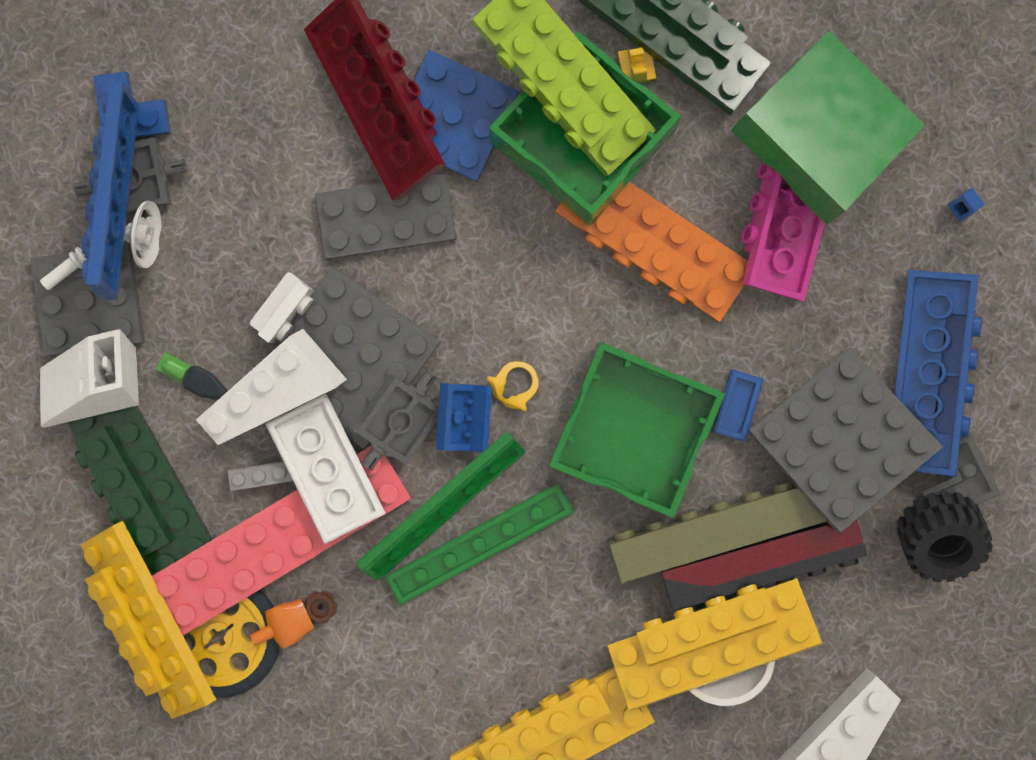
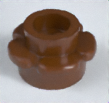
[305,591,337,623]

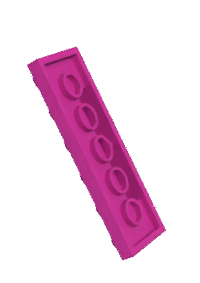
[741,161,825,301]

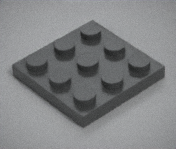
[30,244,145,356]

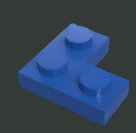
[93,71,171,139]

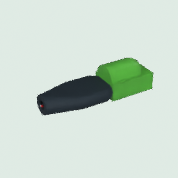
[156,352,228,400]

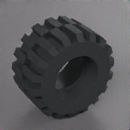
[897,491,993,582]

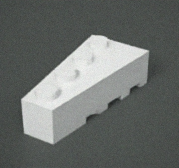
[196,329,347,445]

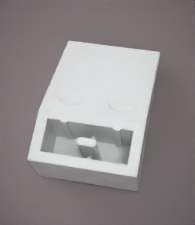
[40,329,139,428]

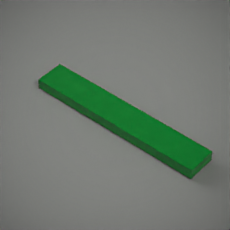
[356,432,526,581]
[385,483,574,605]

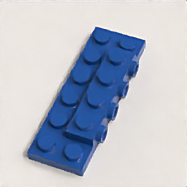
[81,81,139,300]
[895,270,982,477]

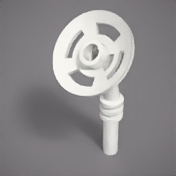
[40,201,162,290]

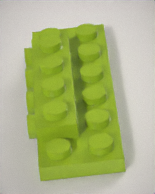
[470,0,656,176]

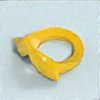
[487,361,539,412]

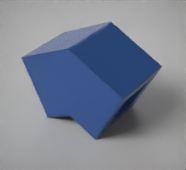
[948,187,984,222]

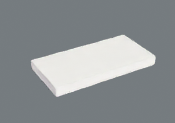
[265,394,386,544]

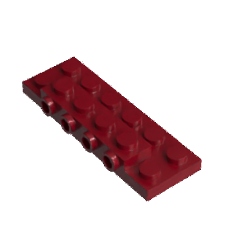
[303,0,445,200]

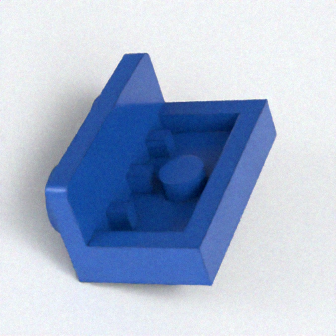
[436,383,492,452]

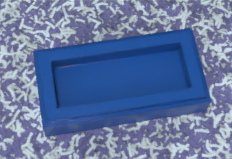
[712,369,764,442]

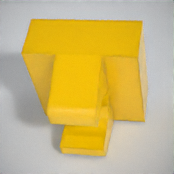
[617,47,656,83]

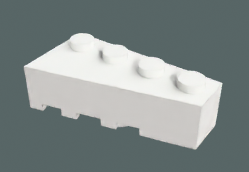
[778,668,901,760]

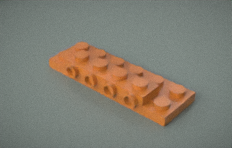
[555,182,748,322]

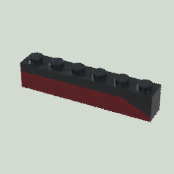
[660,520,867,611]

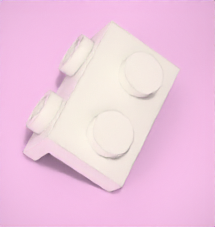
[250,272,314,344]

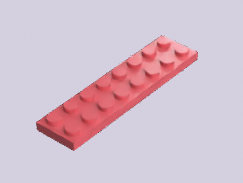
[152,446,411,635]

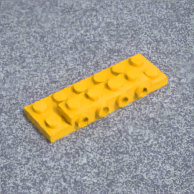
[80,521,216,719]
[607,578,822,711]
[450,667,655,760]

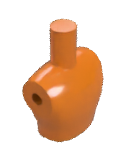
[249,598,315,649]

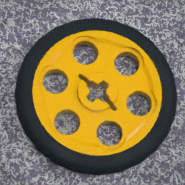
[188,590,280,698]

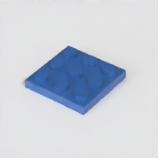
[414,49,519,182]

